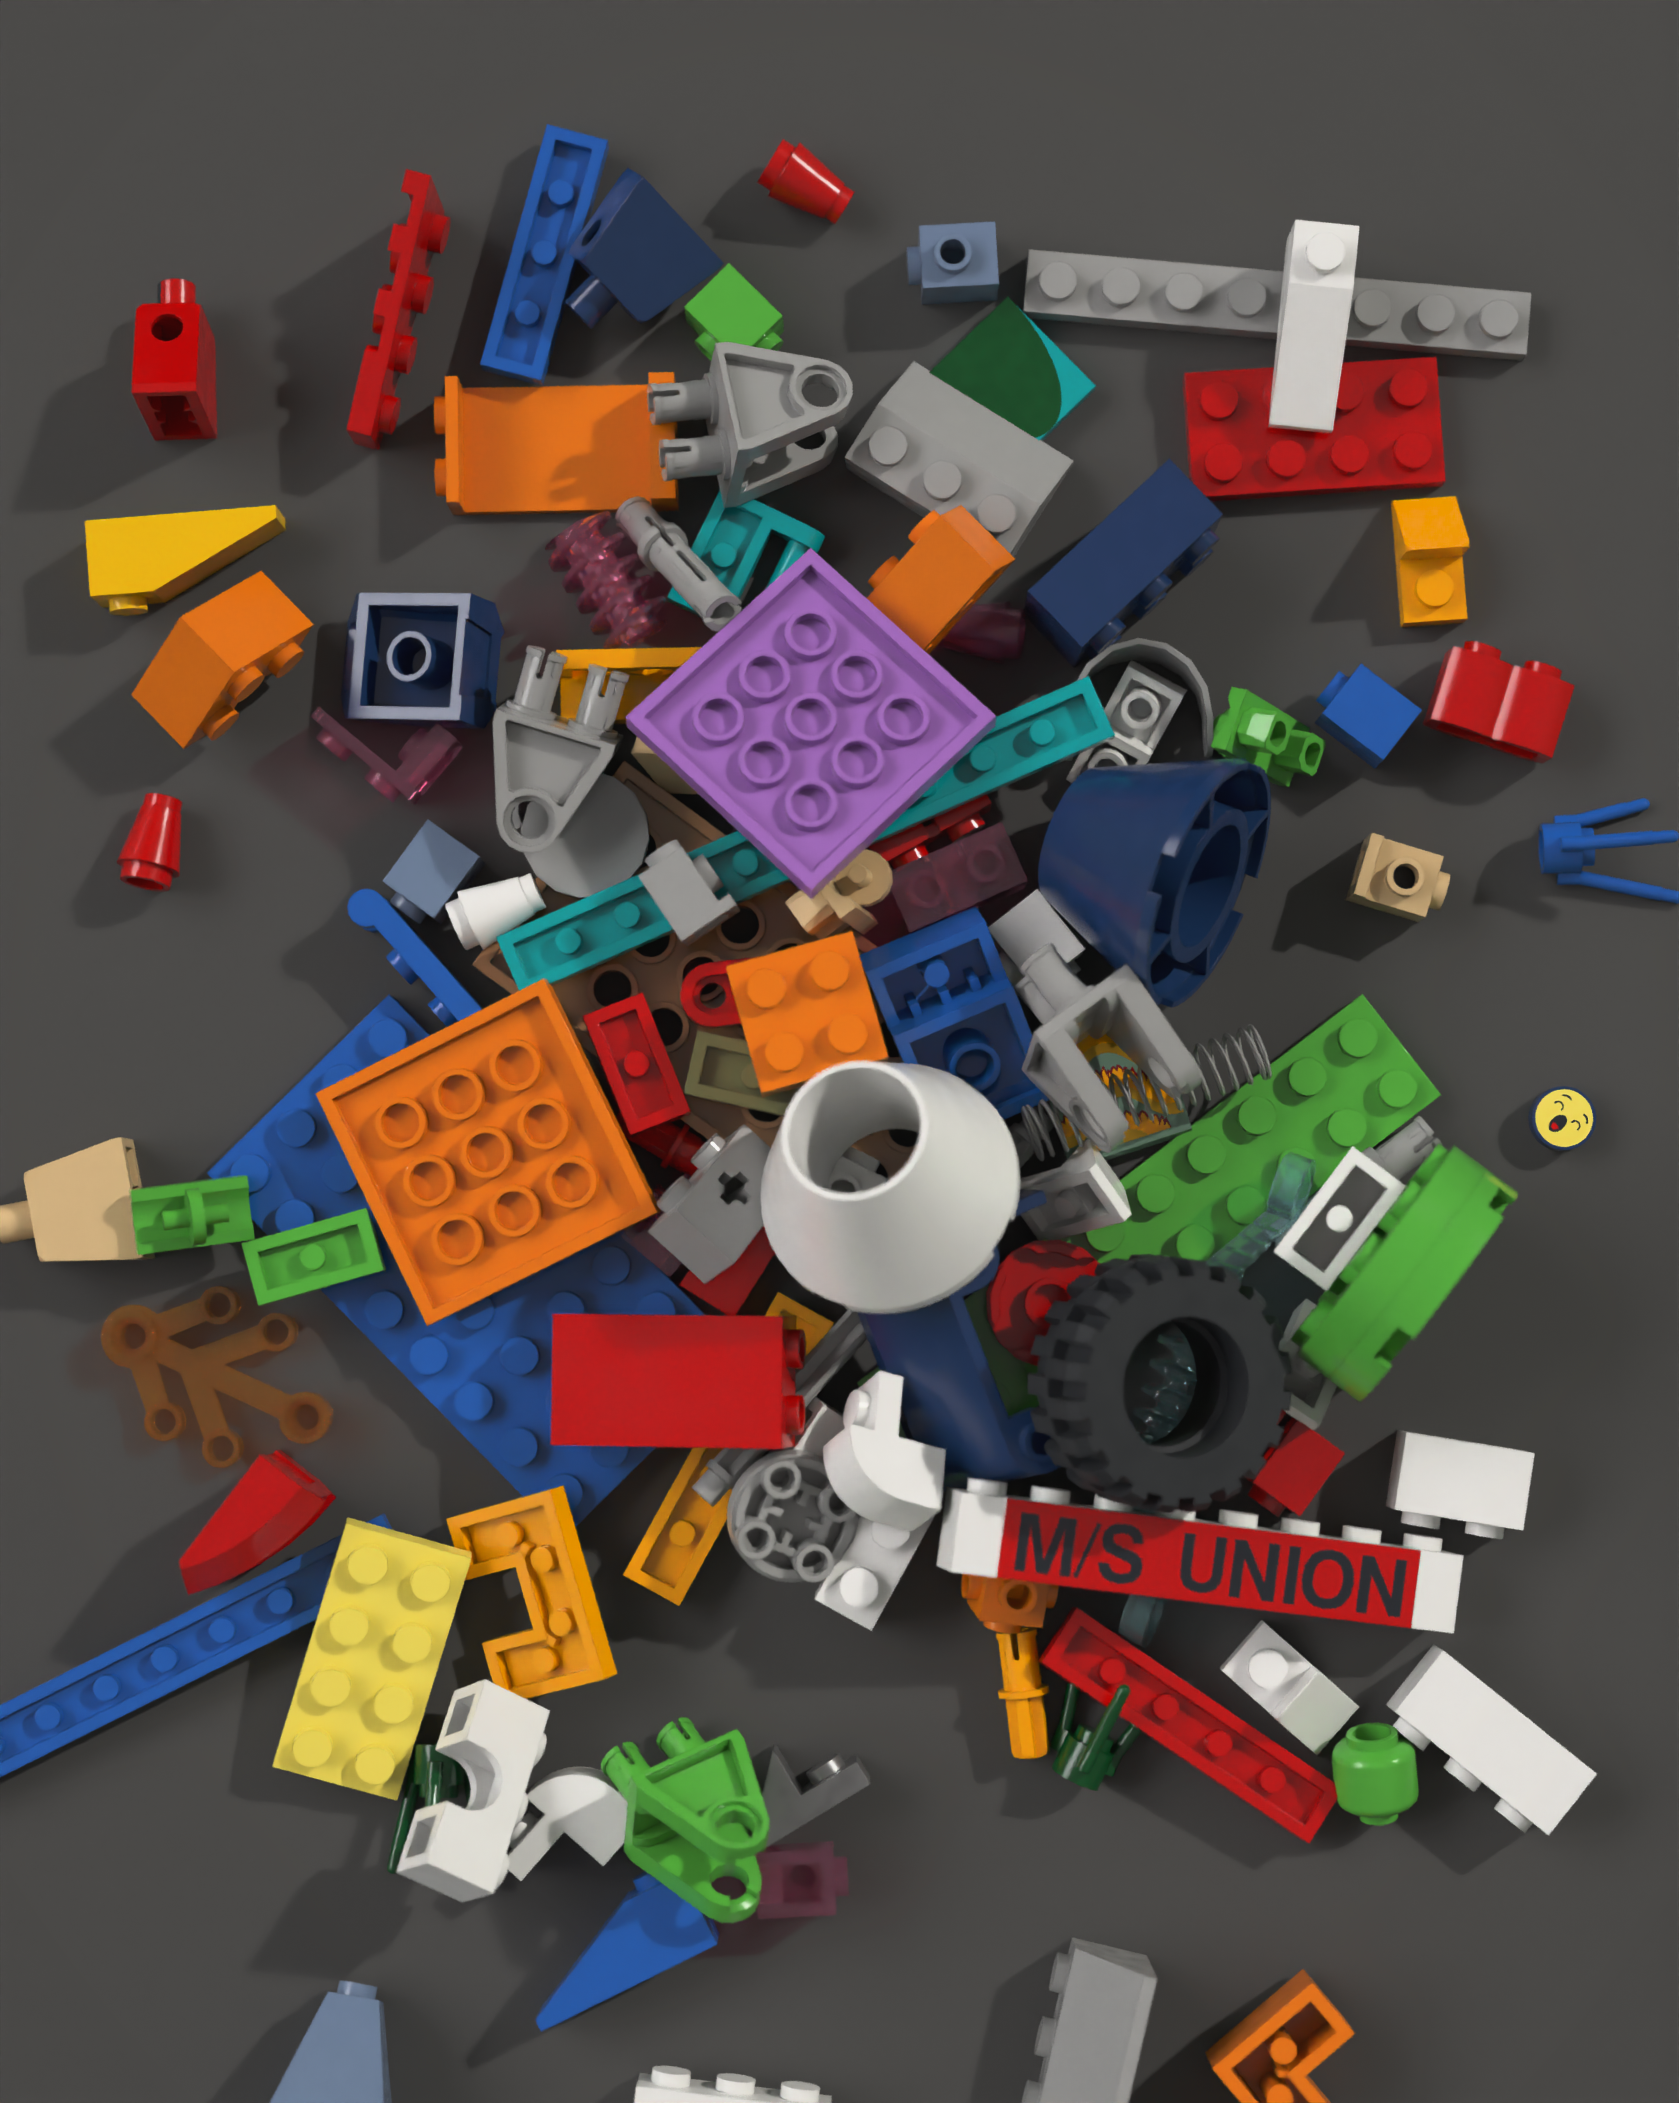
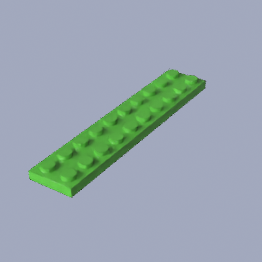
[857,994,1441,1439]

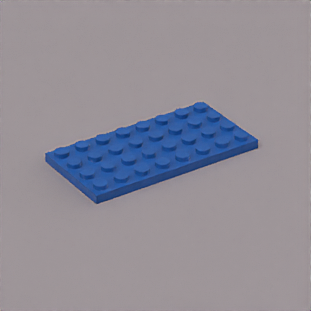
[207,994,706,1527]

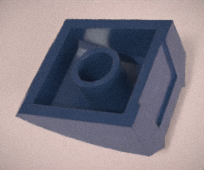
[341,593,505,729]

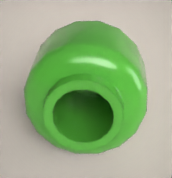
[1332,1723,1419,1825]

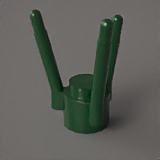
[1049,1682,1141,1791]
[387,1744,498,1891]

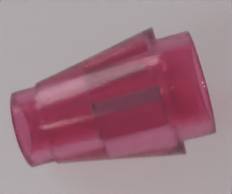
[937,601,1026,664]

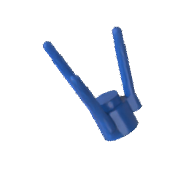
[1538,798,1679,904]

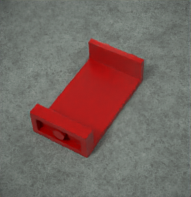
[551,1313,806,1449]

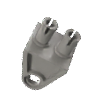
[647,342,853,508]
[493,645,630,853]
[1014,943,1202,1153]

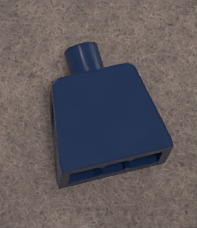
[565,168,724,329]

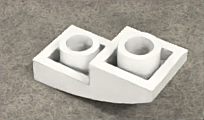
[1066,660,1187,783]

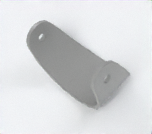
[1065,638,1213,761]

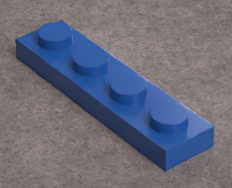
[480,124,609,386]

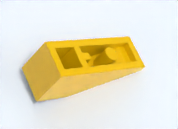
[85,505,286,616]

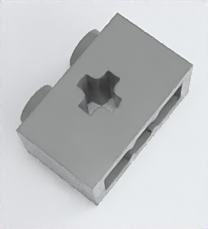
[648,1124,771,1284]

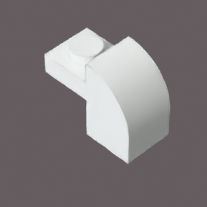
[823,1371,946,1532]
[508,1767,628,1881]

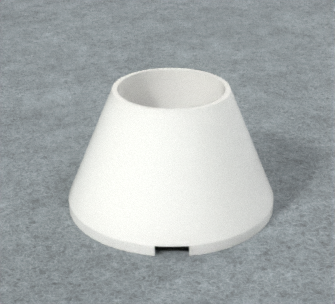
[760,1061,1020,1314]

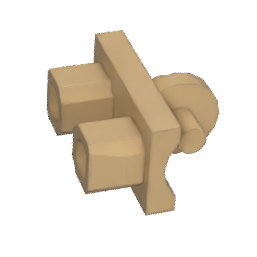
[785,849,893,940]

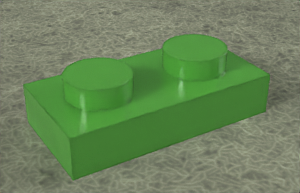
[241,1208,386,1306]

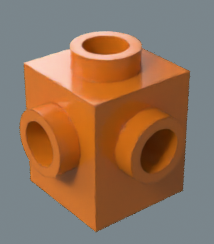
[961,1573,1059,1634]

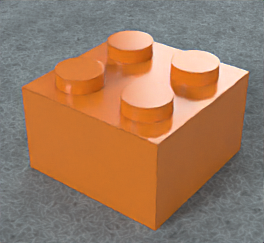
[726,931,888,1098]

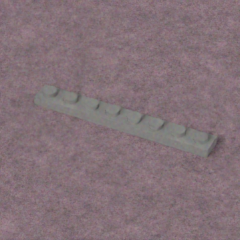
[1023,249,1531,361]

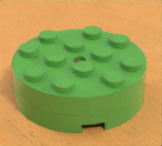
[1290,1144,1519,1402]

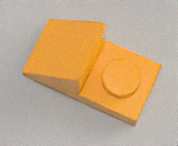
[1391,496,1470,627]

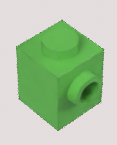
[684,263,784,361]

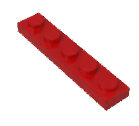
[1038,1607,1338,1844]

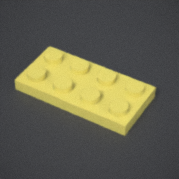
[272,1517,472,1801]

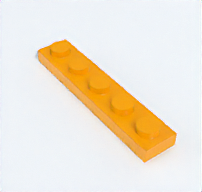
[623,1292,834,1606]

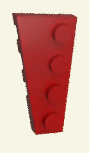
[346,169,451,450]

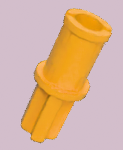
[996,1627,1050,1759]

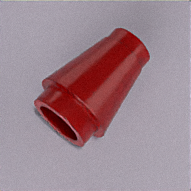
[757,139,854,224]
[117,793,183,892]

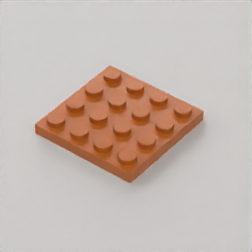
[315,978,661,1326]

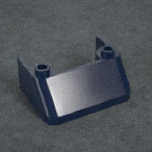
[857,1189,1136,1492]

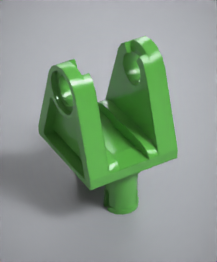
[600,1717,769,1923]

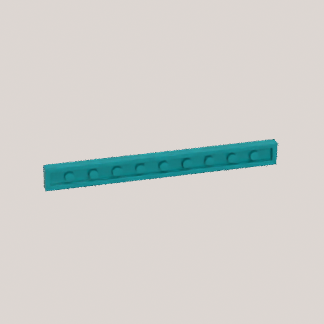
[496,676,1115,991]

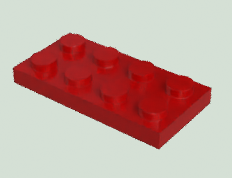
[1183,357,1446,501]

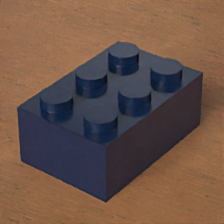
[1022,458,1223,668]

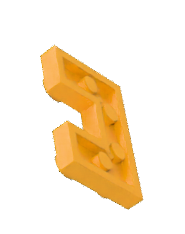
[446,1486,617,1699]

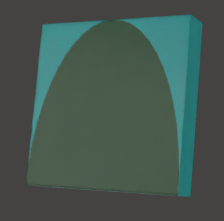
[929,297,1096,441]

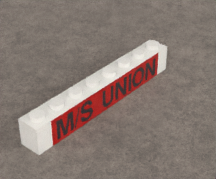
[937,1478,1463,1633]

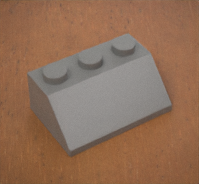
[844,361,1074,557]
[1021,1937,1157,2103]

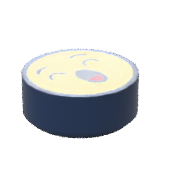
[1528,1086,1596,1151]

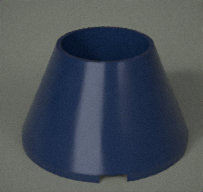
[1038,758,1271,1008]

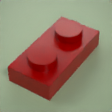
[583,992,691,1138]

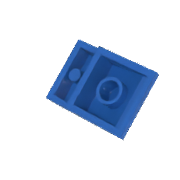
[860,906,1049,1120]

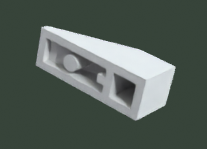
[1268,219,1359,433]

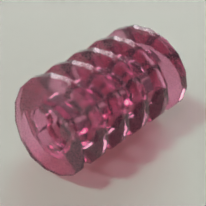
[544,511,668,649]

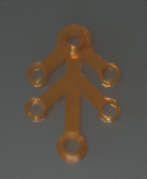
[101,1286,333,1468]

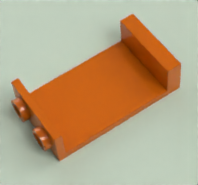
[434,372,679,515]

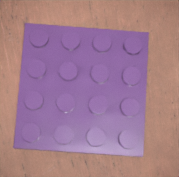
[626,548,996,899]

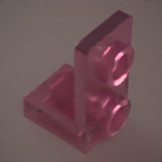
[311,707,463,805]

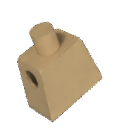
[0,1137,155,1262]

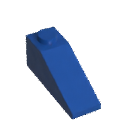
[535,1871,720,2032]

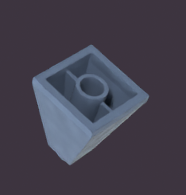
[270,1980,392,2103]

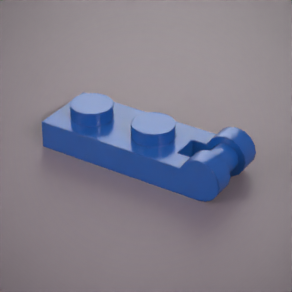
[347,889,484,1027]

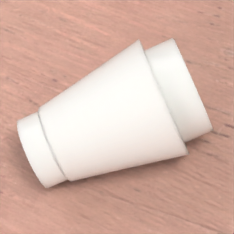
[445,873,546,950]

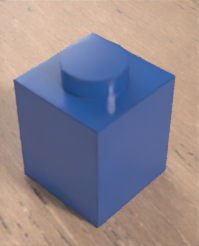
[1315,663,1422,769]

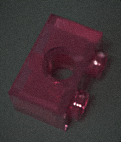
[889,822,1028,935]

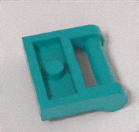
[667,491,825,617]

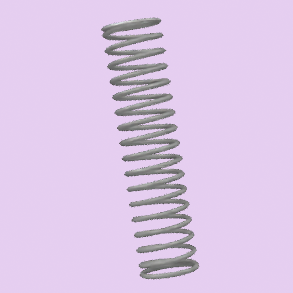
[1021,1024,1272,1161]

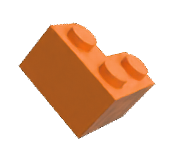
[131,571,314,749]
[1205,1969,1355,2103]

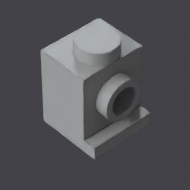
[638,839,741,946]

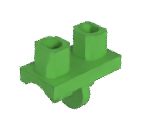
[1211,687,1325,787]
[129,1175,255,1255]

